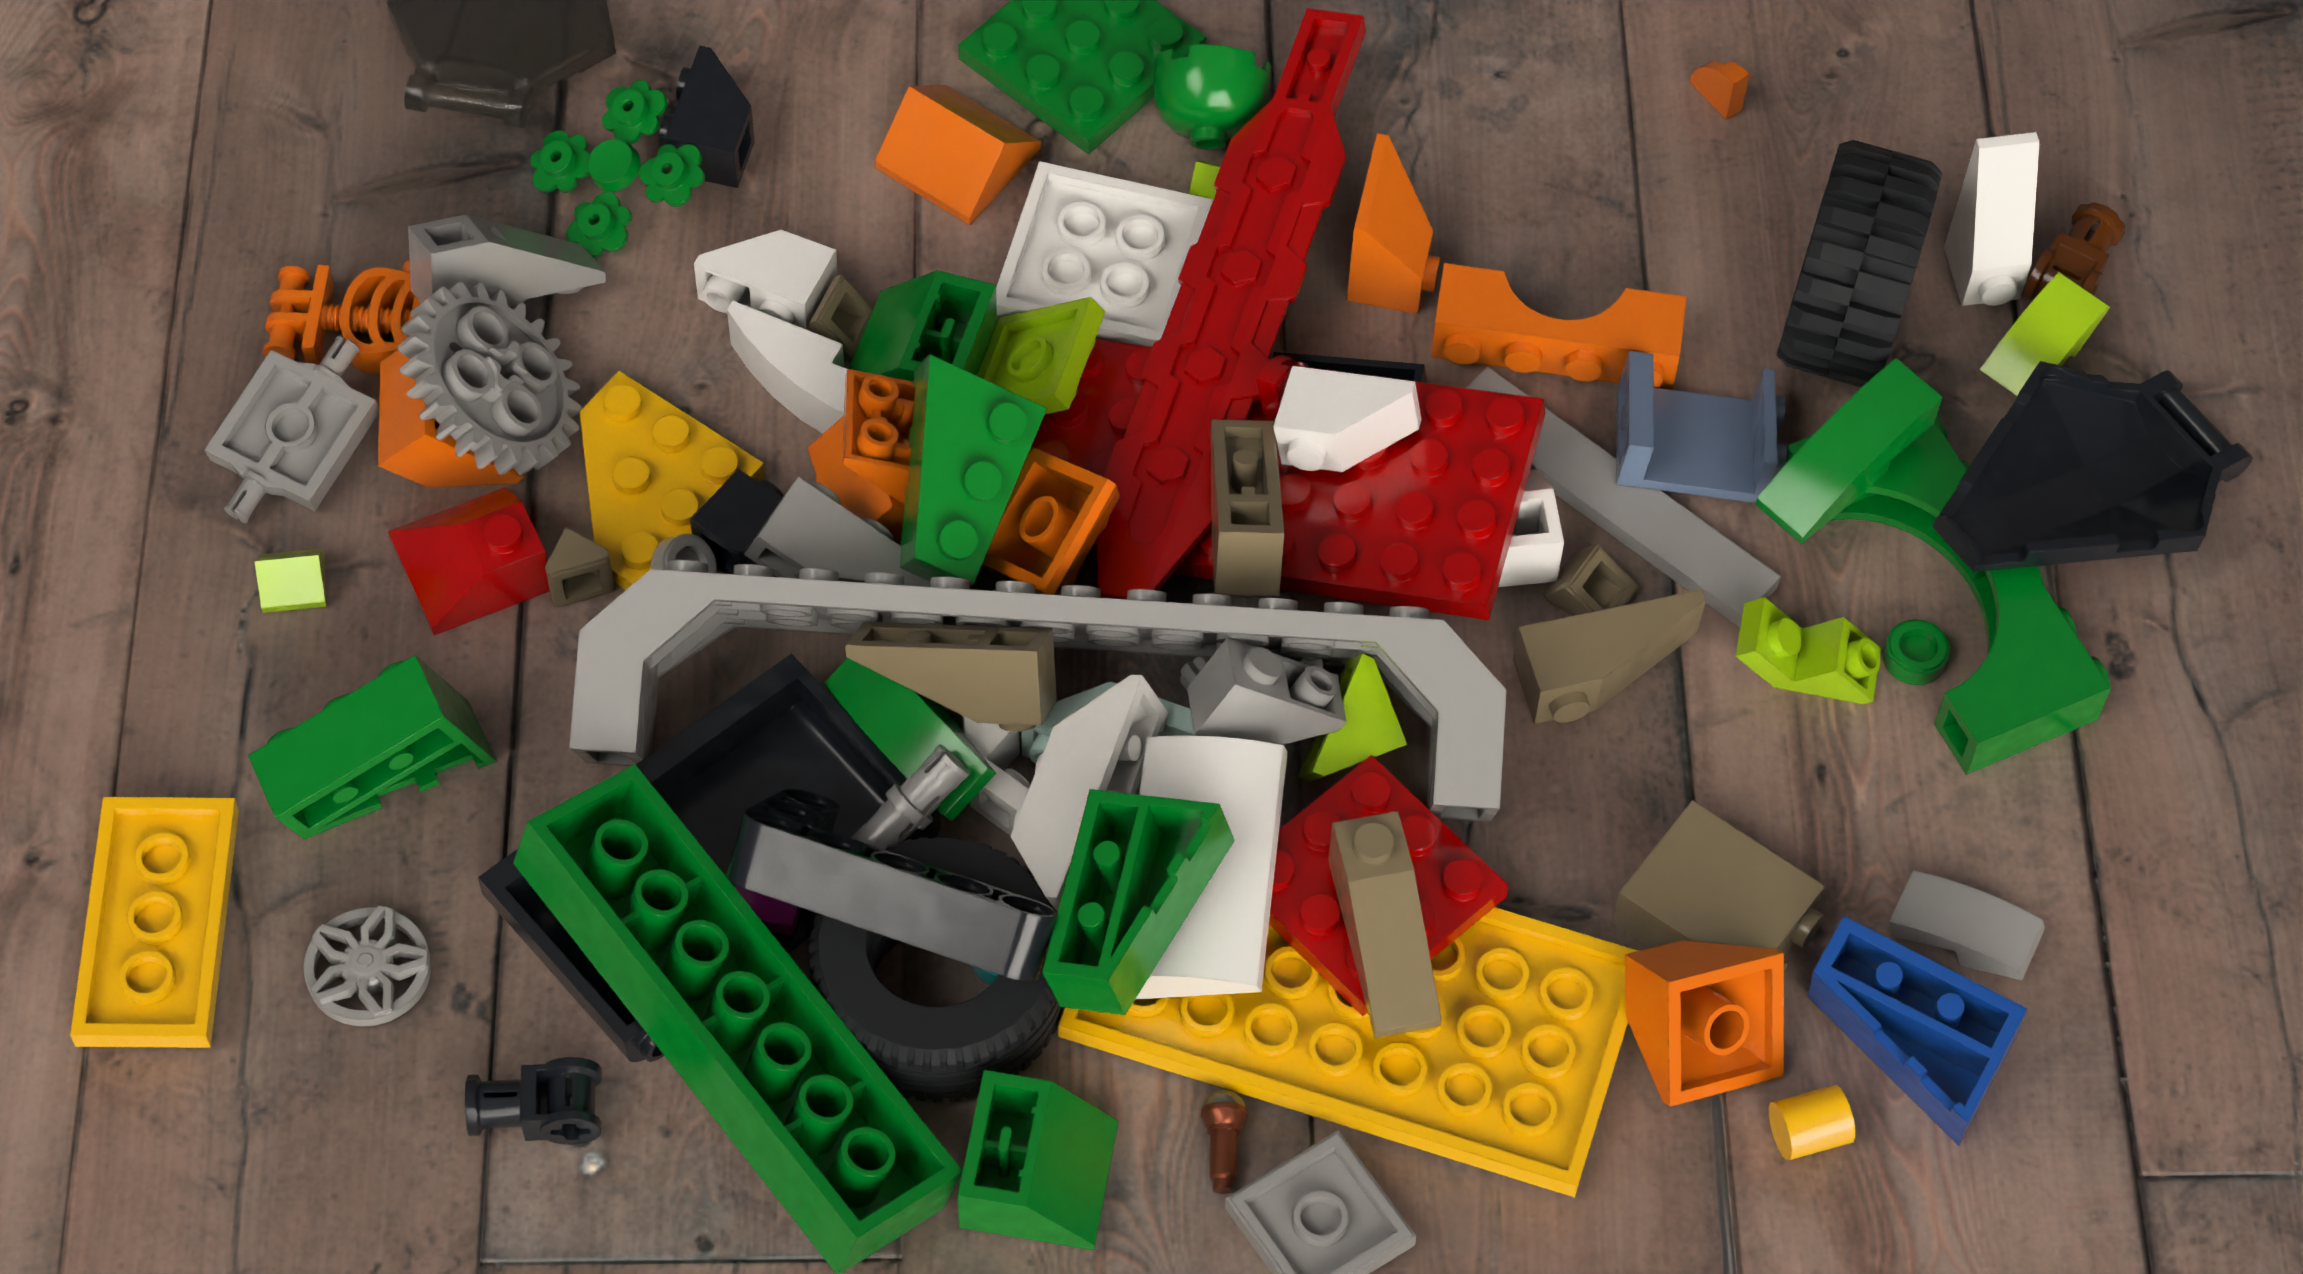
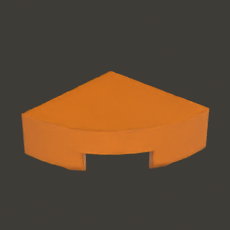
[1689,60,1750,120]

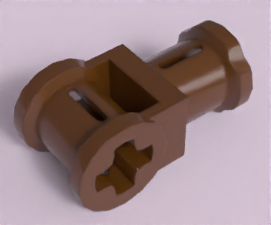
[2023,202,2125,300]

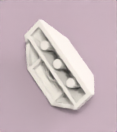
[1010,675,1168,912]

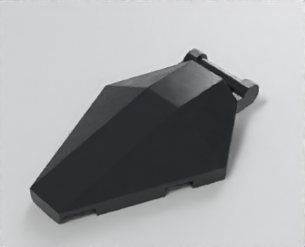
[1932,361,2253,572]

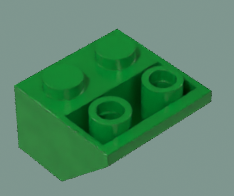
[849,270,997,382]
[958,1070,1118,1250]

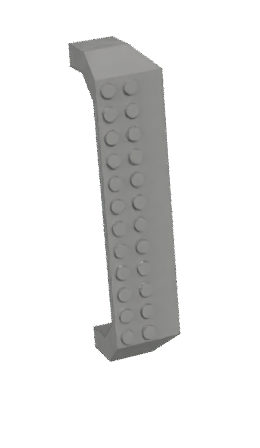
[569,560,1506,822]

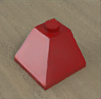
[388,487,550,635]

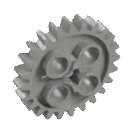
[398,282,582,476]

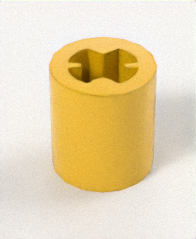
[1768,1084,1855,1160]

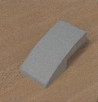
[1889,870,2046,980]

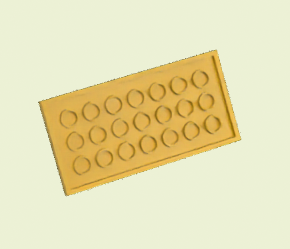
[1058,907,1638,1198]

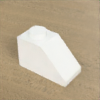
[1273,366,1422,472]

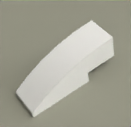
[727,300,847,434]

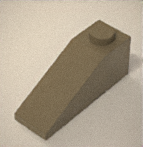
[1210,420,1284,598]
[1513,589,1706,724]
[845,622,1057,731]
[1328,811,1442,1038]

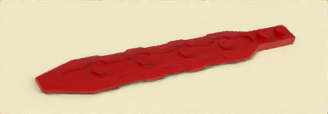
[1097,8,1366,599]

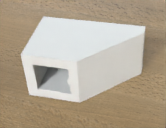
[694,230,838,330]
[1498,469,1564,587]

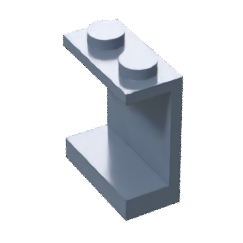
[1616,351,1787,503]

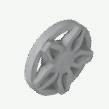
[304,905,431,1026]

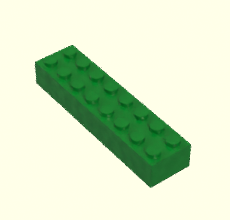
[513,764,963,1274]

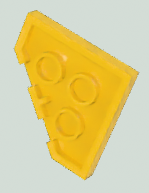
[579,371,765,590]

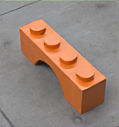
[1430,263,1687,390]

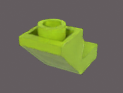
[1735,597,1881,704]

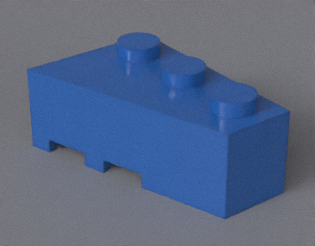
[1807,916,2027,1146]

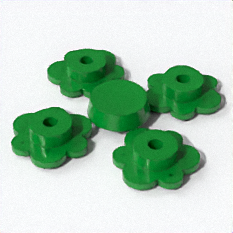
[530,80,705,258]

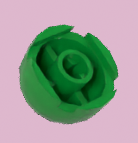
[1153,44,1271,150]

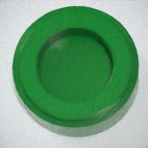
[1883,619,1950,685]

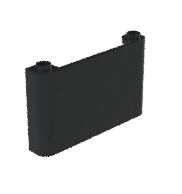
[478,653,941,1062]

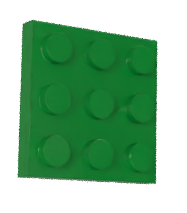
[958,0,1207,155]

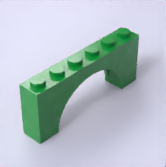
[1786,416,2111,775]

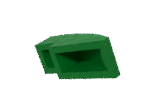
[1755,358,1942,544]
[824,658,996,821]

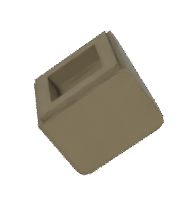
[1543,544,1640,616]

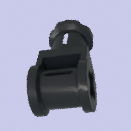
[465,1057,602,1145]

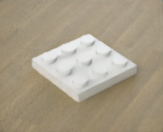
[996,161,1213,347]

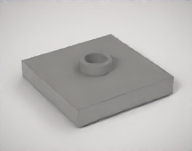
[1224,1130,1417,1274]

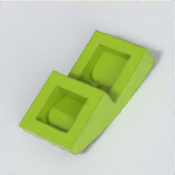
[1980,272,2110,396]

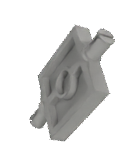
[204,336,379,523]

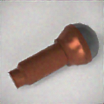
[1200,1090,1248,1194]

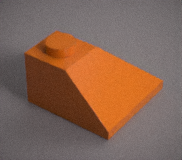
[1347,133,1441,314]
[1625,940,1784,1107]

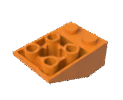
[842,369,1030,504]

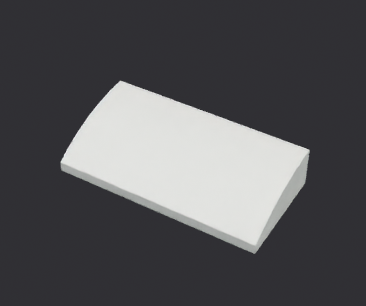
[1136,736,1288,999]

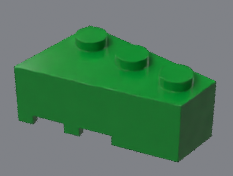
[900,354,1047,586]
[248,655,497,839]
[1042,789,1235,1015]

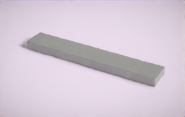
[1466,367,1781,628]

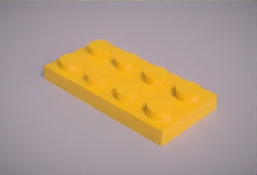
[70,797,239,1048]

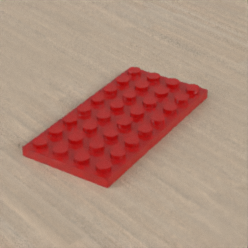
[1030,339,1546,620]

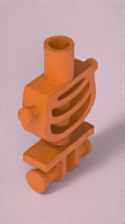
[262,260,421,374]

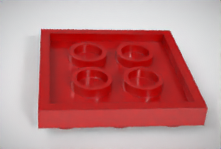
[1269,755,1509,1016]

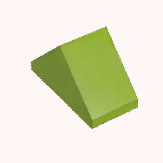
[1298,653,1407,782]

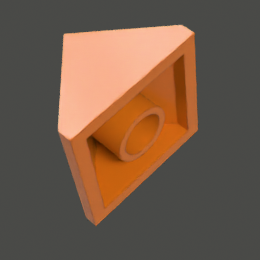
[875,85,1041,225]

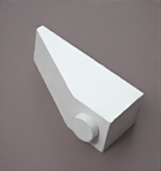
[1944,132,2039,306]

